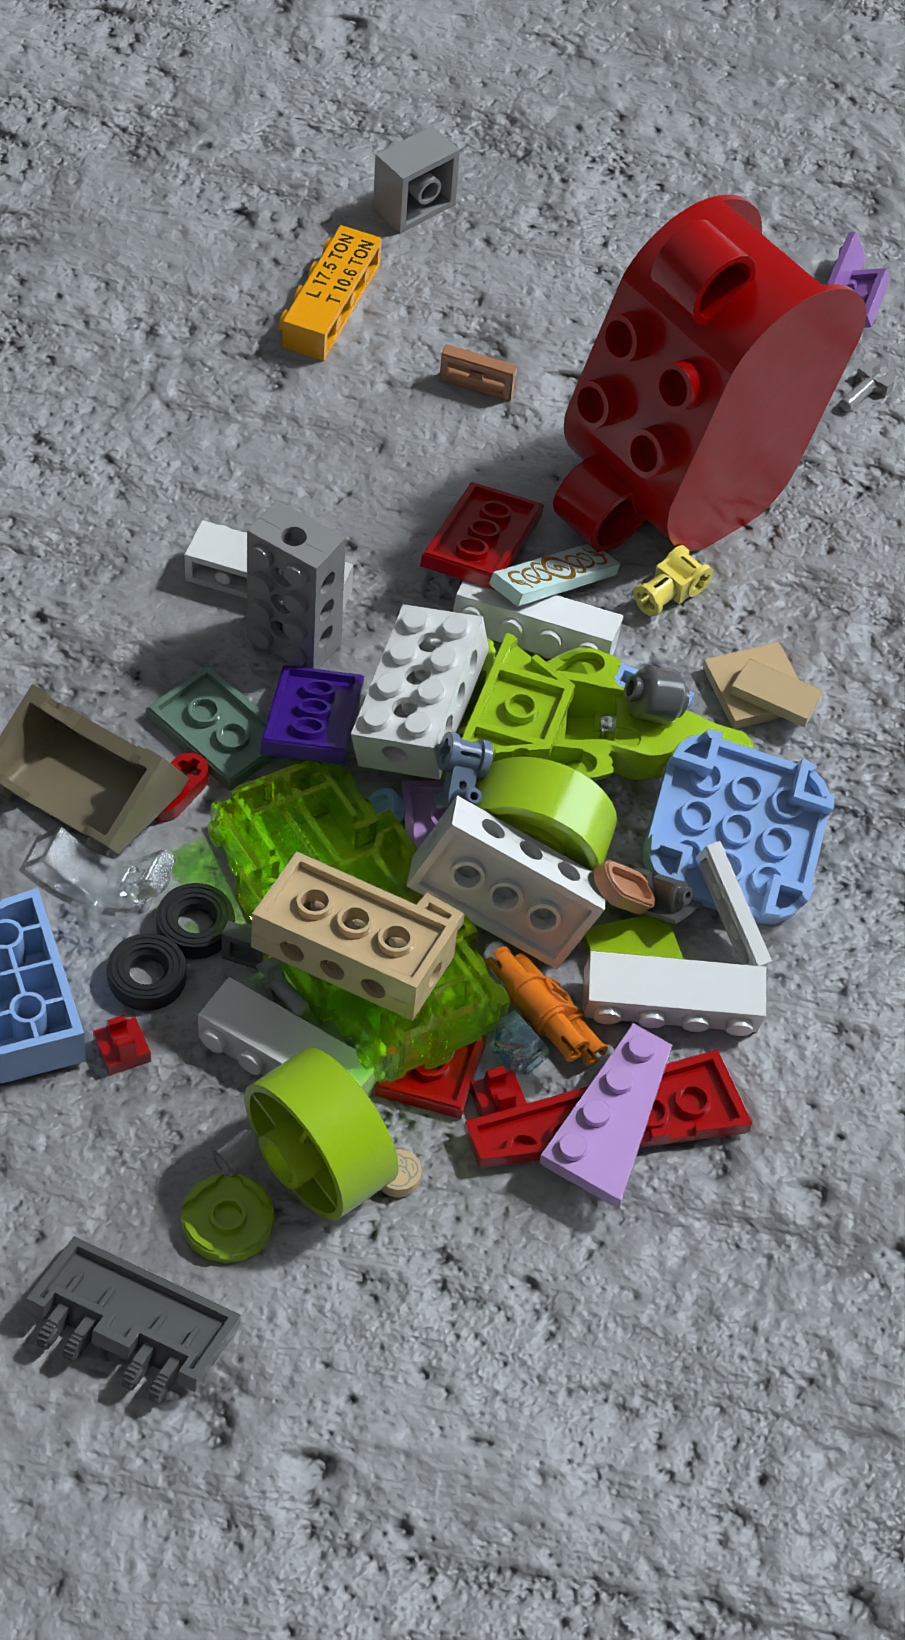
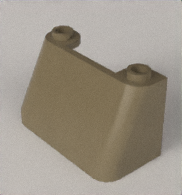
[0,684,190,857]

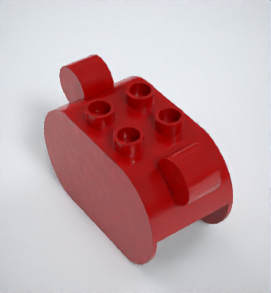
[553,195,866,552]

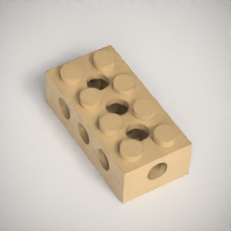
[251,852,458,1021]

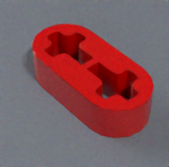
[154,753,208,822]

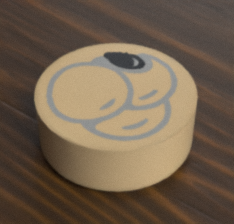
[381,1149,422,1198]

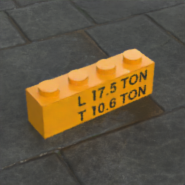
[278,225,382,361]

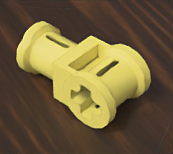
[633,545,714,616]

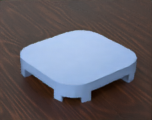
[643,729,834,925]

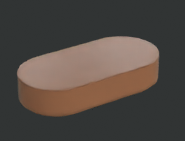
[593,860,655,915]

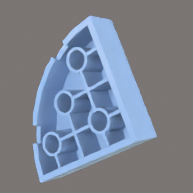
[0,888,86,1084]

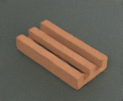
[439,344,518,401]

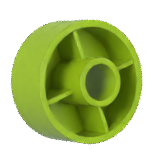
[475,757,617,872]
[244,1047,399,1221]

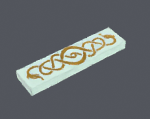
[489,544,621,606]

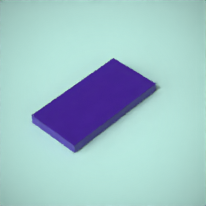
[260,665,364,765]

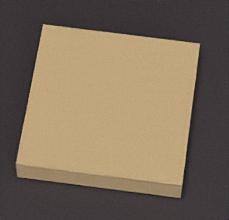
[703,641,799,729]

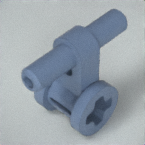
[433,732,493,809]

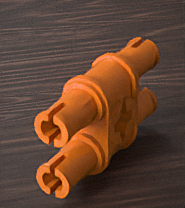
[485,946,608,1066]

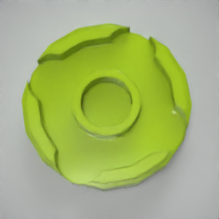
[181,1174,274,1264]

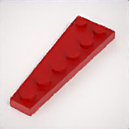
[464,1049,752,1168]

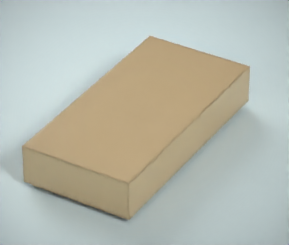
[730,658,823,728]

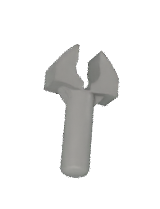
[839,361,895,412]
[256,957,309,1016]

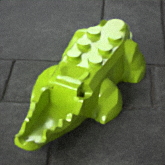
[437,638,754,781]

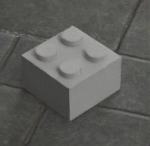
[373,126,460,234]

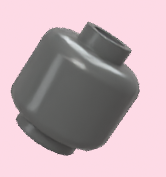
[624,665,690,725]

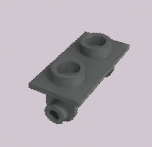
[607,864,702,924]

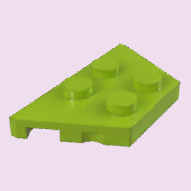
[462,633,575,763]

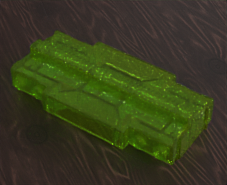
[207,760,510,1083]

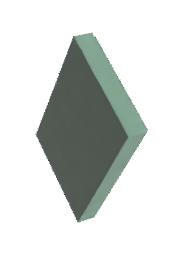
[146,665,277,791]

